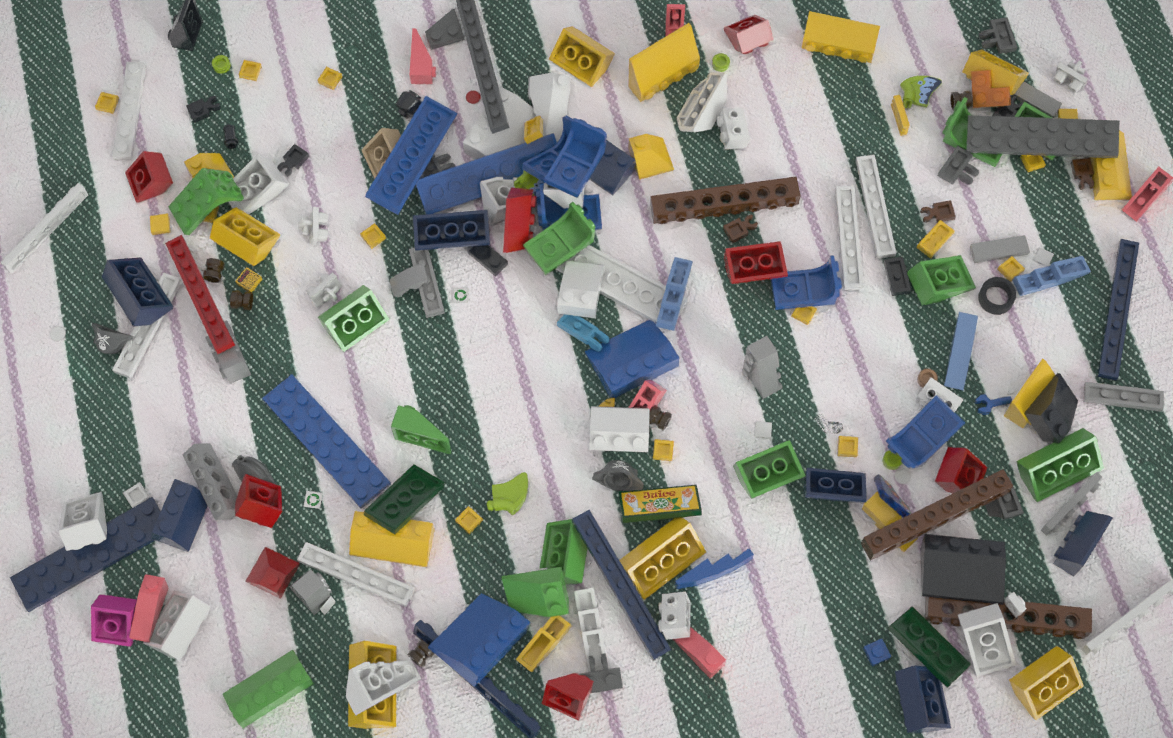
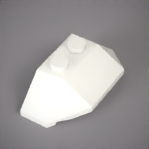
[677,72,727,132]

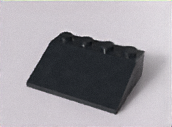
[920,534,1006,605]

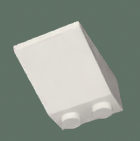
[229,154,289,215]
[557,261,604,319]
[58,492,107,551]
[958,603,1016,676]

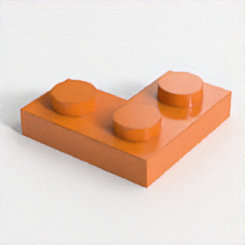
[971,70,1011,108]

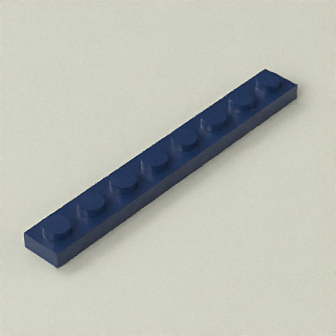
[1097,239,1139,381]
[571,509,671,660]
[413,619,541,738]

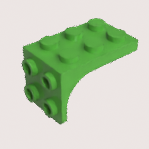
[942,97,1003,167]
[168,168,244,235]
[523,202,596,275]

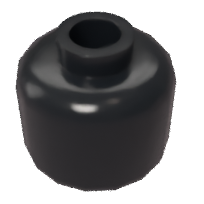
[395,90,422,118]

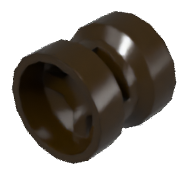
[950,91,973,110]
[202,258,225,283]
[230,290,253,310]
[649,405,672,431]
[407,639,435,668]

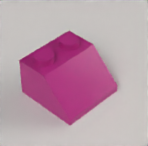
[91,594,137,647]

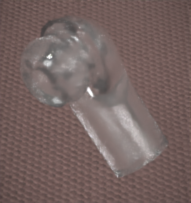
[815,413,844,434]

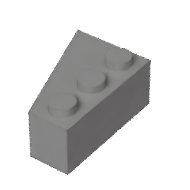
[205,320,251,384]
[742,336,782,399]
[289,570,332,615]

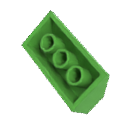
[1016,428,1104,502]
[223,650,314,728]

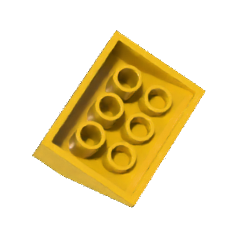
[628,23,700,102]

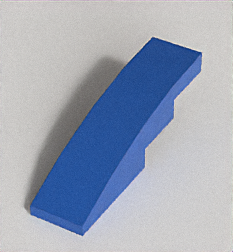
[675,549,754,589]

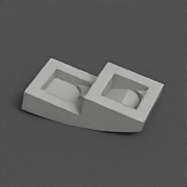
[390,264,428,297]

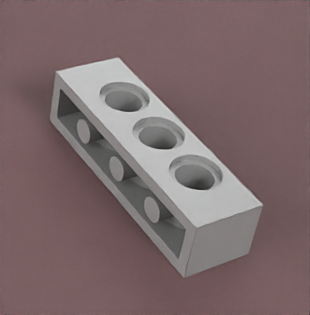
[182,443,237,520]

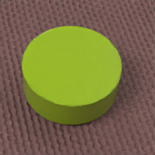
[712,53,730,72]
[212,55,231,74]
[882,450,902,470]

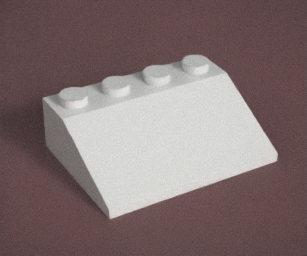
[463,87,536,159]

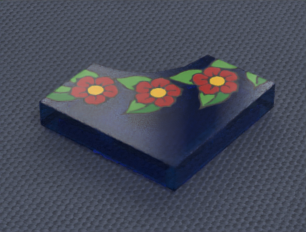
[874,474,911,518]

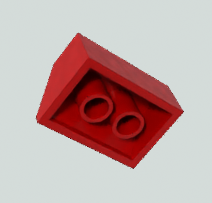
[503,187,536,253]
[724,241,788,284]

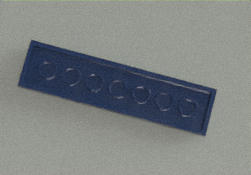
[10,497,161,612]

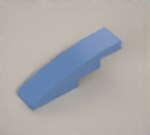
[1012,256,1091,296]
[656,257,693,331]
[944,312,978,390]

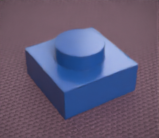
[863,639,891,666]

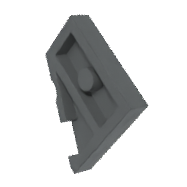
[425,9,465,50]

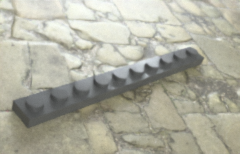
[456,0,510,134]

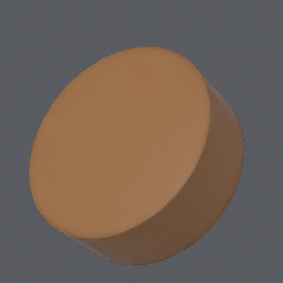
[917,369,938,388]

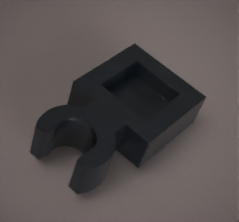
[186,96,221,123]
[992,96,1024,117]
[277,144,310,177]

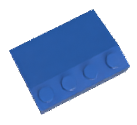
[585,320,679,398]
[428,593,530,687]

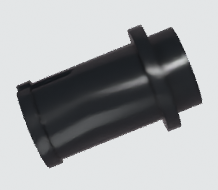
[223,124,238,149]

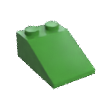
[907,255,976,305]
[391,405,451,454]
[501,567,569,617]

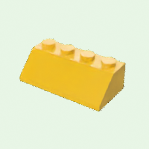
[802,11,880,63]
[1089,130,1132,200]
[349,511,435,567]
[619,517,706,600]
[348,640,397,729]

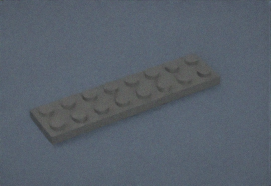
[966,115,1120,158]

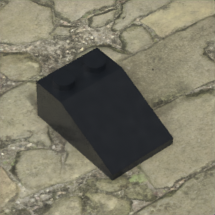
[168,0,203,51]
[1024,373,1078,443]

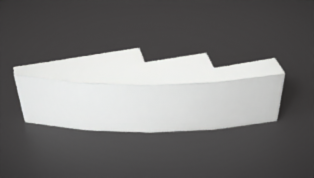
[574,587,609,672]

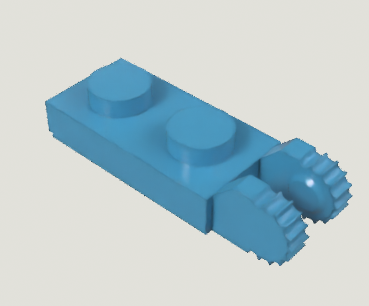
[557,314,610,352]

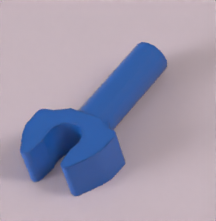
[974,394,1012,415]

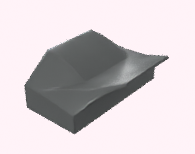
[985,476,1024,520]

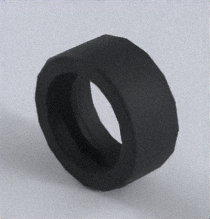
[978,277,1016,315]

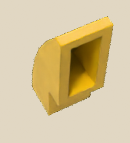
[862,491,918,552]
[516,615,573,672]

